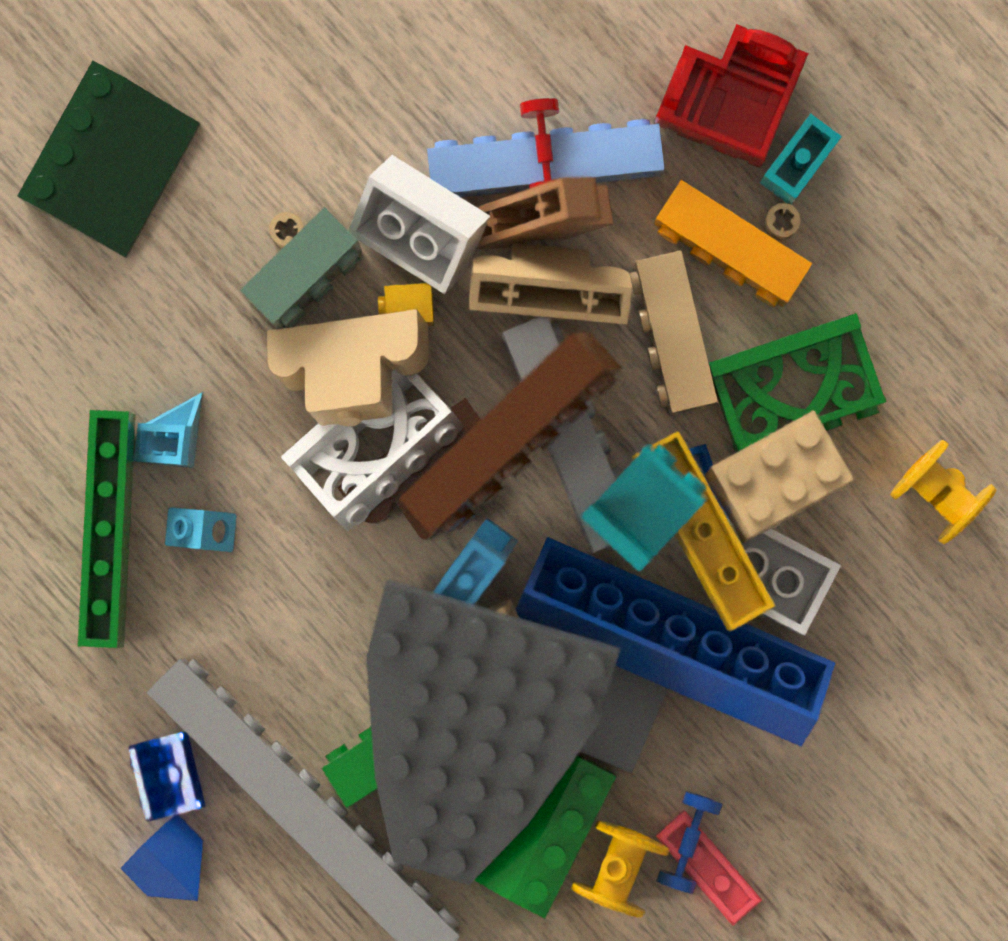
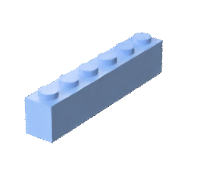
[427,119,664,198]

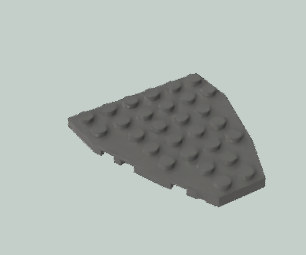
[366,579,620,885]

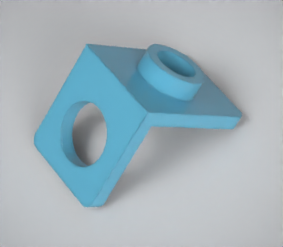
[165,507,236,552]

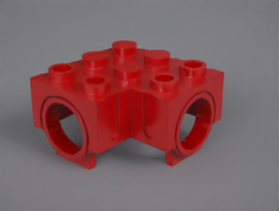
[654,24,809,168]

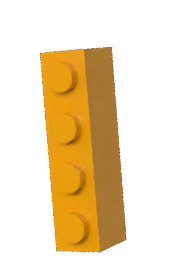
[654,180,813,307]

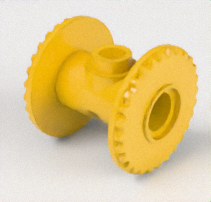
[890,440,996,544]
[571,820,669,918]

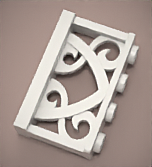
[281,370,464,531]

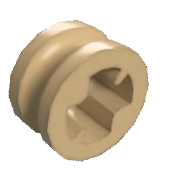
[764,203,801,240]
[269,212,304,248]

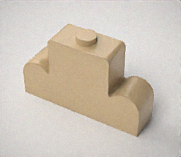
[469,243,632,325]
[267,309,429,426]

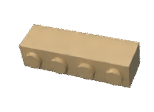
[629,250,718,415]

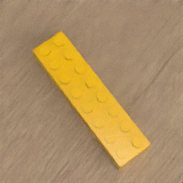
[632,431,775,631]

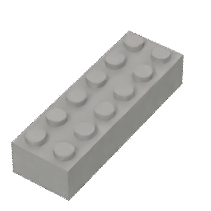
[502,316,621,554]

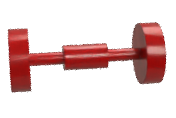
[520,98,560,189]

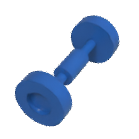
[656,791,723,894]

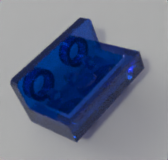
[128,731,206,822]

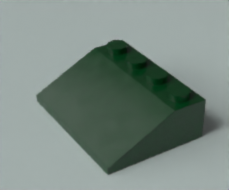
[17,60,201,258]

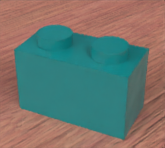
[760,113,842,205]

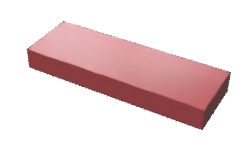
[655,810,762,926]

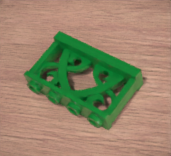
[709,313,887,453]

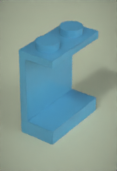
[433,518,518,604]

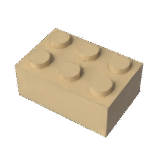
[705,411,854,543]

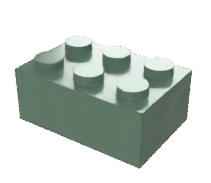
[240,207,362,329]

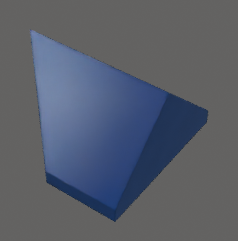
[120,813,204,901]

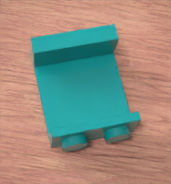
[580,444,709,572]

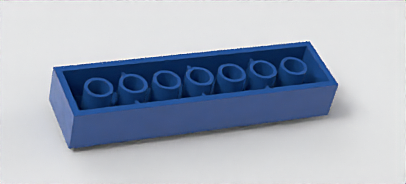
[515,537,835,747]

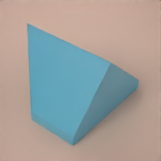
[134,392,203,468]

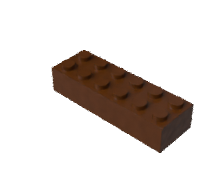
[399,332,622,535]

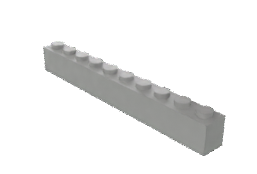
[146,658,461,941]

